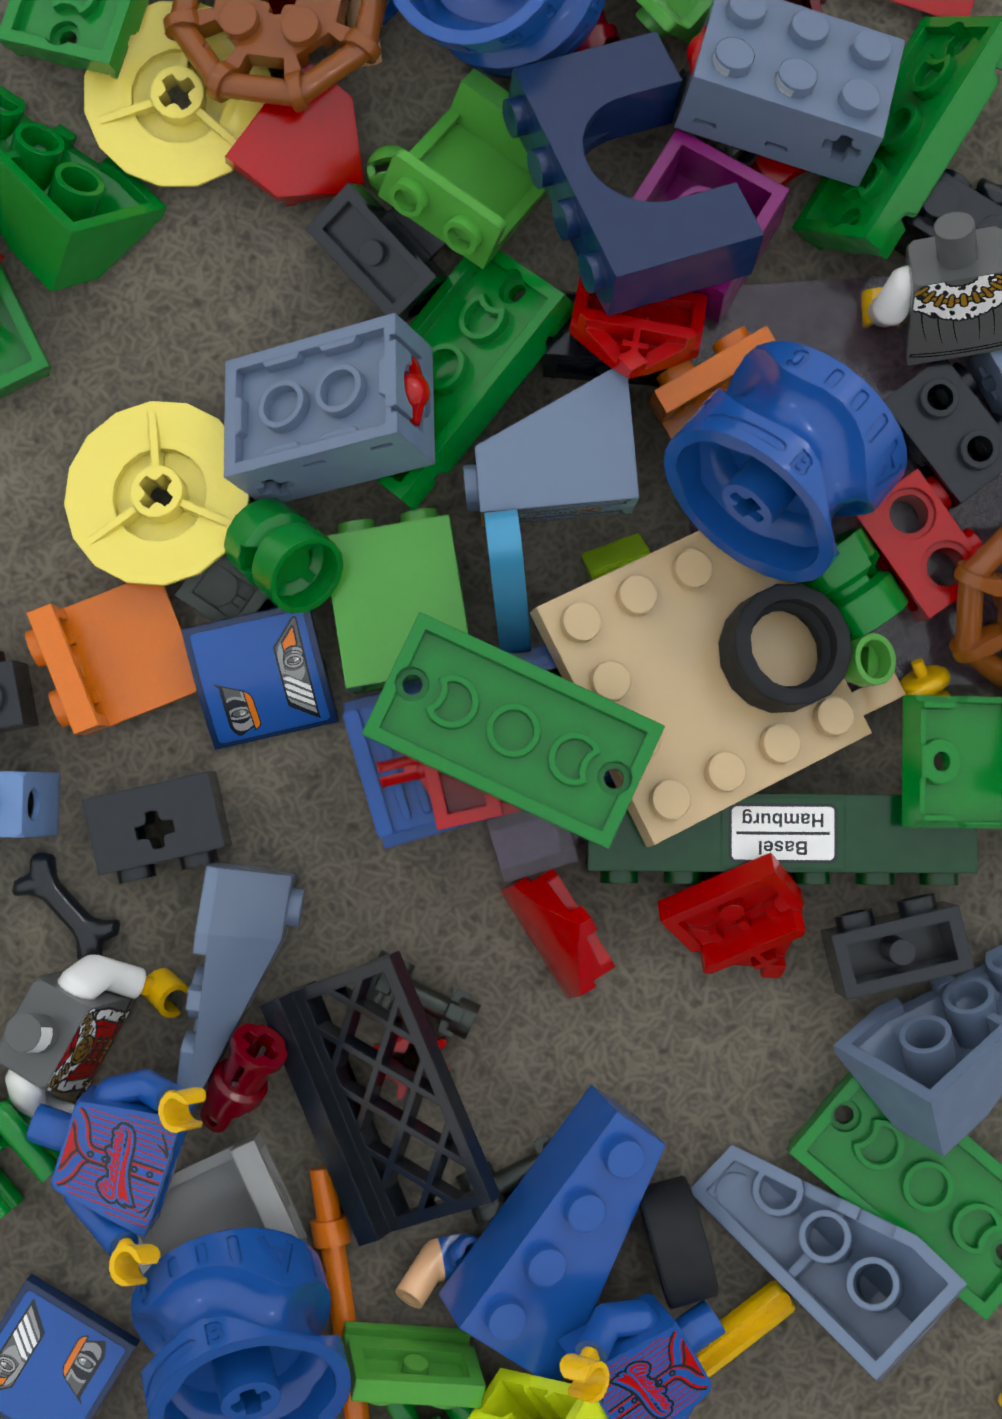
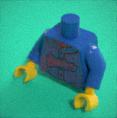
[26,1068,206,1286]
[557,1294,726,1419]

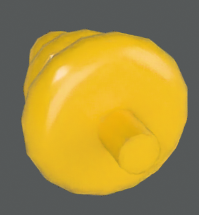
[900,658,951,696]

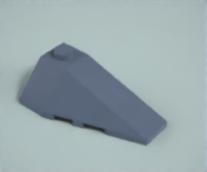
[177,861,305,1113]
[833,945,1002,1157]

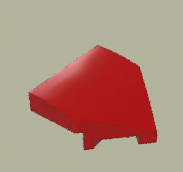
[225,62,364,207]
[569,276,708,379]
[657,852,806,978]
[500,868,615,998]

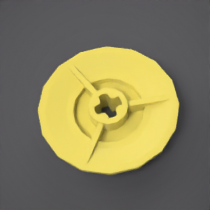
[84,1,271,187]
[64,401,250,586]

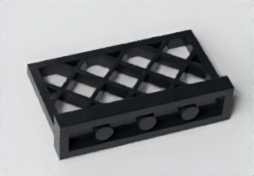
[260,951,501,1246]

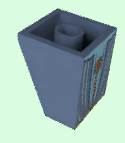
[463,368,639,527]

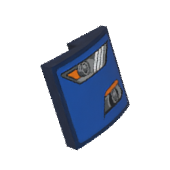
[181,607,339,750]
[0,1273,140,1419]

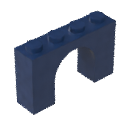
[502,31,764,316]

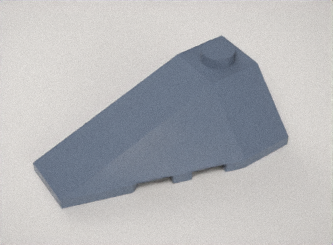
[691,1145,968,1381]

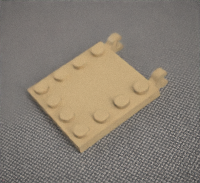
[530,530,906,847]

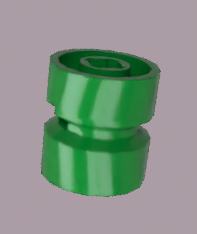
[224,498,343,614]
[797,525,909,641]

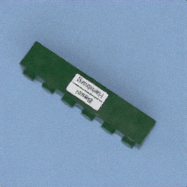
[586,794,977,885]

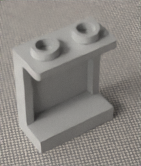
[137,1131,313,1275]

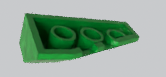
[0,85,167,292]

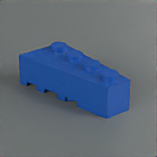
[438,1085,666,1381]

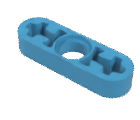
[484,509,532,653]

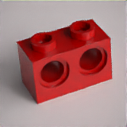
[844,469,983,623]

